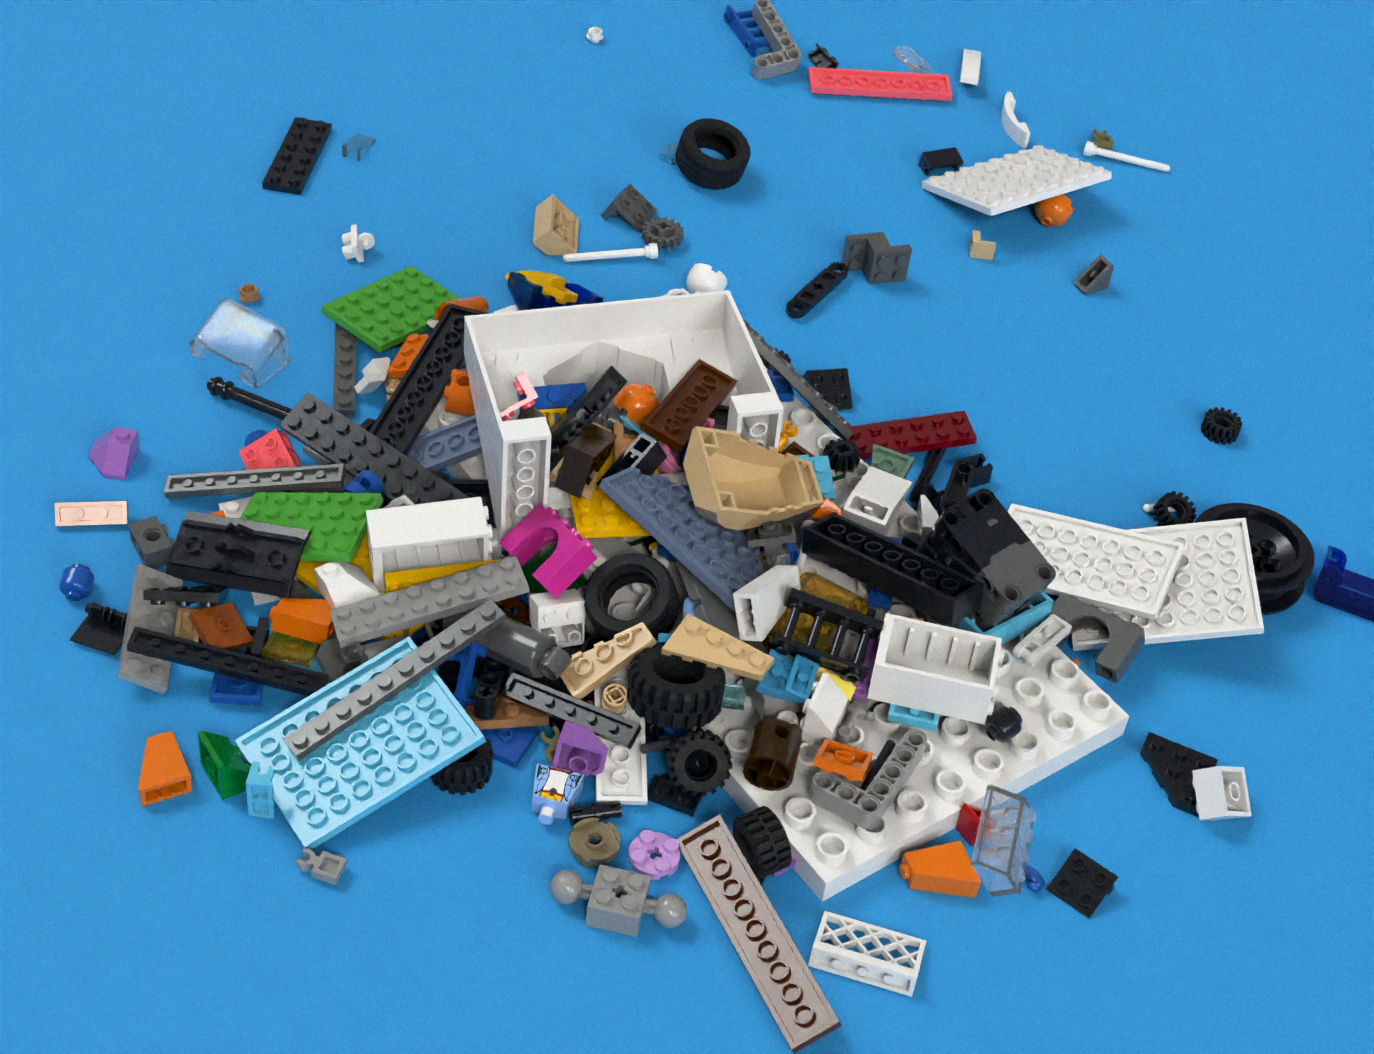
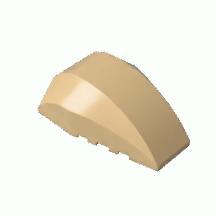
[683,426,824,531]

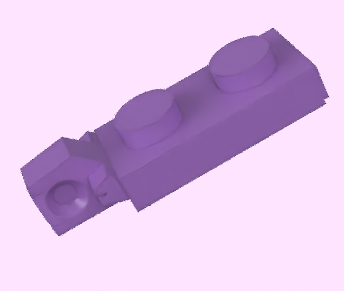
[852,636,880,702]

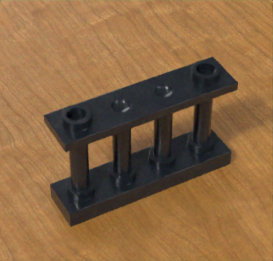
[770,587,884,682]

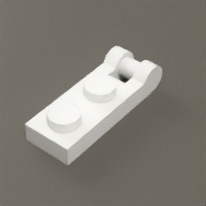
[1012,613,1072,667]

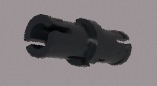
[568,801,622,824]

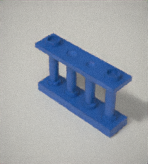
[724,4,792,57]

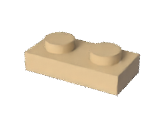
[174,608,200,642]

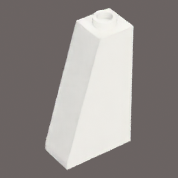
[733,565,801,641]

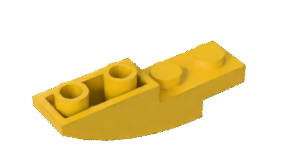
[504,271,578,305]

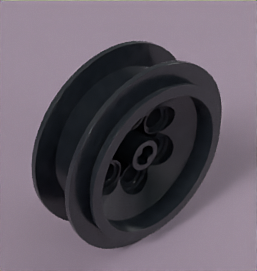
[1194,503,1315,615]

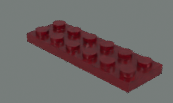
[841,411,977,460]

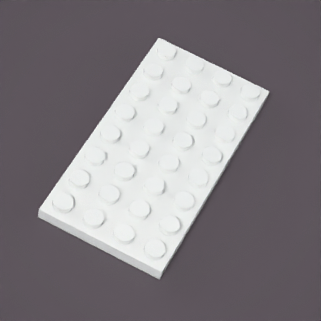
[1008,504,1185,620]

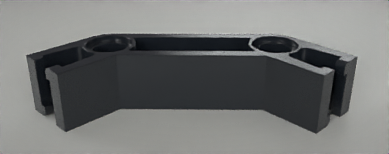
[938,453,993,516]

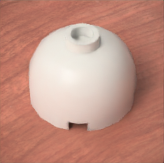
[686,263,728,294]

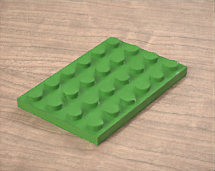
[321,266,461,353]
[239,492,384,562]

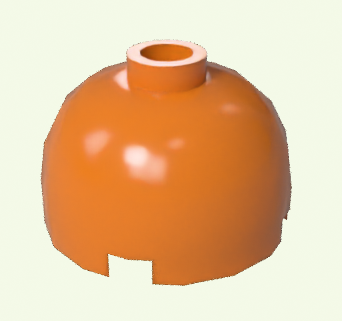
[1035,194,1074,227]
[613,383,659,426]

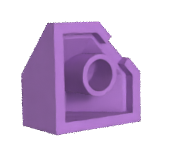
[88,427,140,480]
[552,721,609,777]

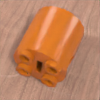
[444,369,475,417]

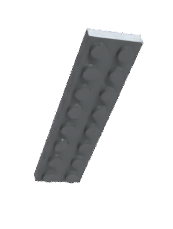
[742,317,854,439]

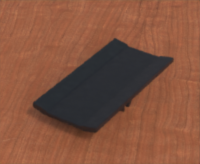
[166,511,312,599]

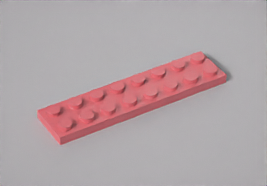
[808,67,952,101]

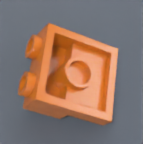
[813,738,874,781]

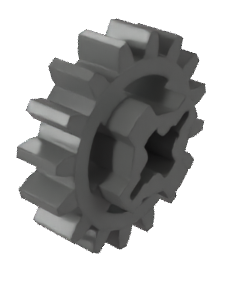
[641,217,684,250]

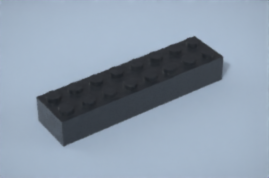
[802,512,984,626]

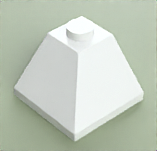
[314,562,381,609]

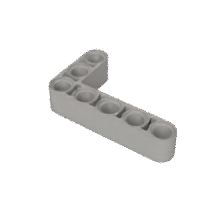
[751,0,802,80]
[809,729,927,829]

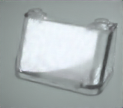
[190,298,290,388]

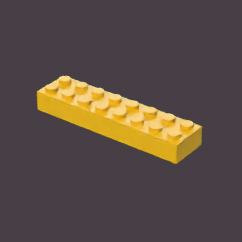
[384,559,502,594]

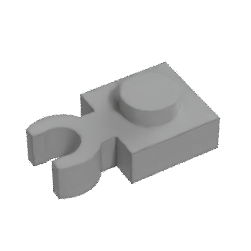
[296,849,347,885]

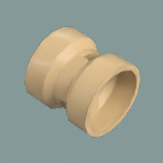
[601,683,627,715]

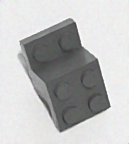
[841,232,912,284]

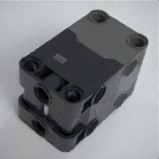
[916,488,1056,632]

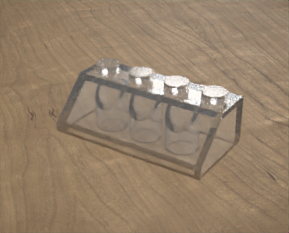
[971,785,1036,897]

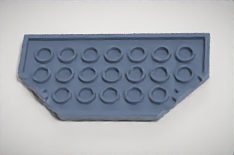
[599,467,764,613]

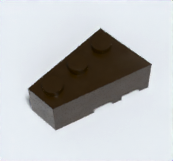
[554,424,617,498]

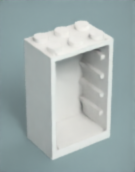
[366,497,493,591]
[867,613,1005,724]

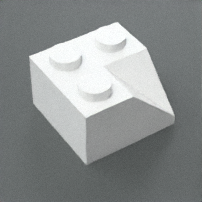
[1192,766,1252,820]

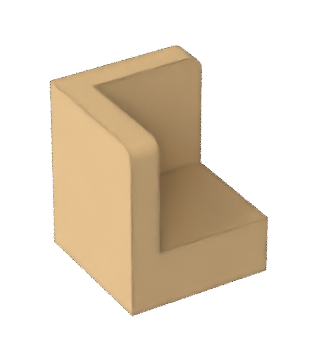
[969,230,996,260]

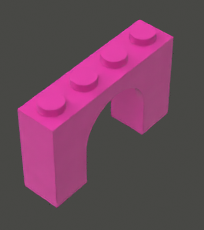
[499,503,597,599]

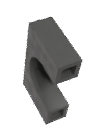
[1050,593,1145,683]

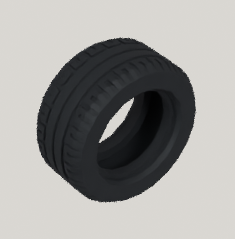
[675,118,751,189]
[584,553,680,642]

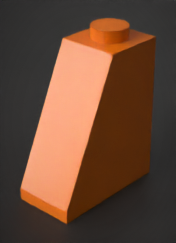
[269,598,335,644]
[138,731,192,807]
[899,840,981,897]

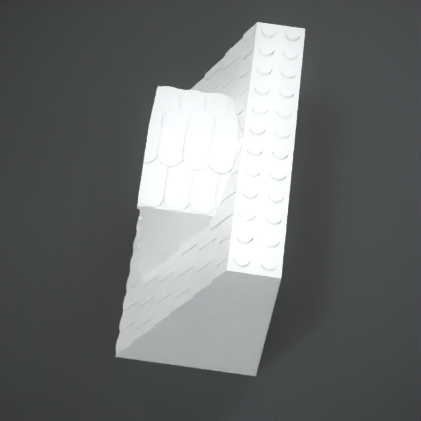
[464,290,784,547]

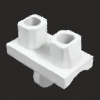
[342,224,375,263]

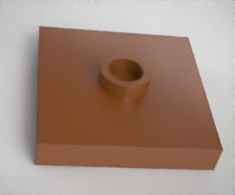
[188,602,254,650]

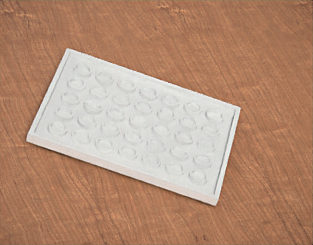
[922,145,1112,216]
[1072,518,1264,651]

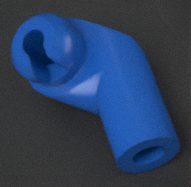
[1013,860,1045,893]

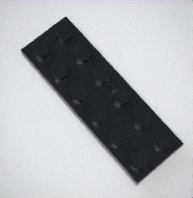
[262,117,332,195]

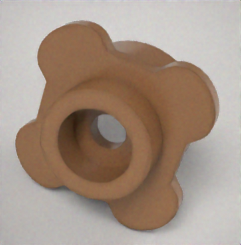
[238,284,260,303]

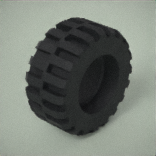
[627,644,726,730]

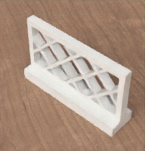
[808,911,926,997]

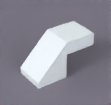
[354,357,391,394]

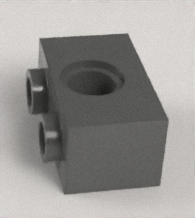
[129,516,174,569]

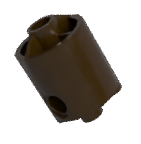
[743,715,802,791]

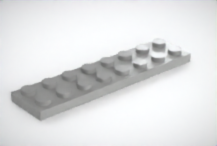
[329,556,530,648]

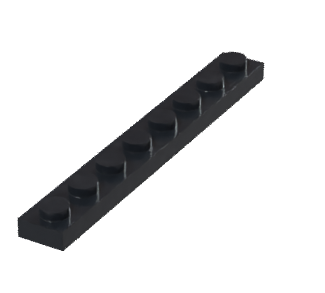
[127,627,329,696]

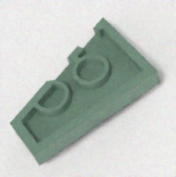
[871,443,915,479]

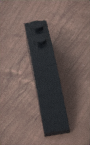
[550,366,628,471]

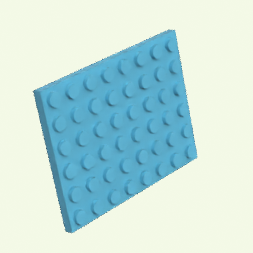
[235,636,486,850]

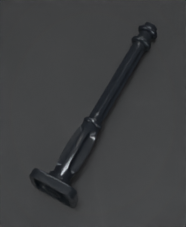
[207,377,376,431]

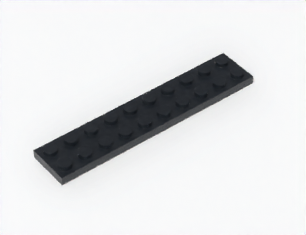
[369,304,489,455]
[279,392,470,504]

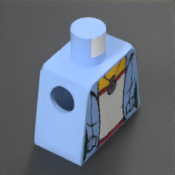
[532,763,584,825]

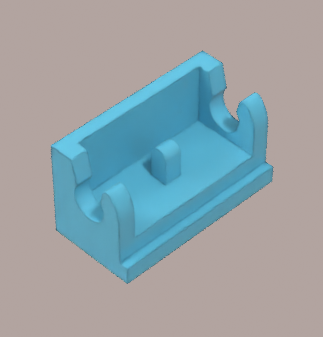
[246,761,276,819]

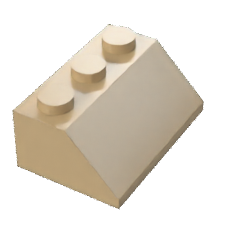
[533,195,579,256]

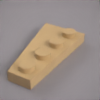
[662,614,774,681]
[560,622,658,700]

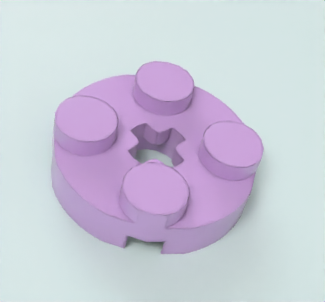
[628,830,680,880]

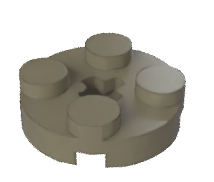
[568,818,621,868]

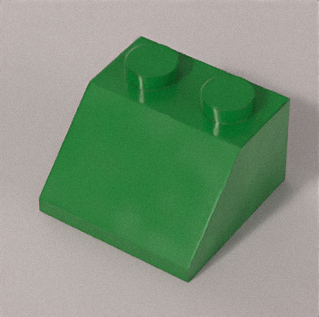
[197,730,250,800]

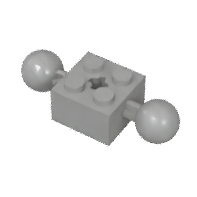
[550,864,687,937]

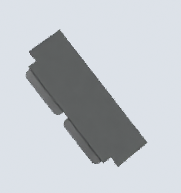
[677,561,767,654]

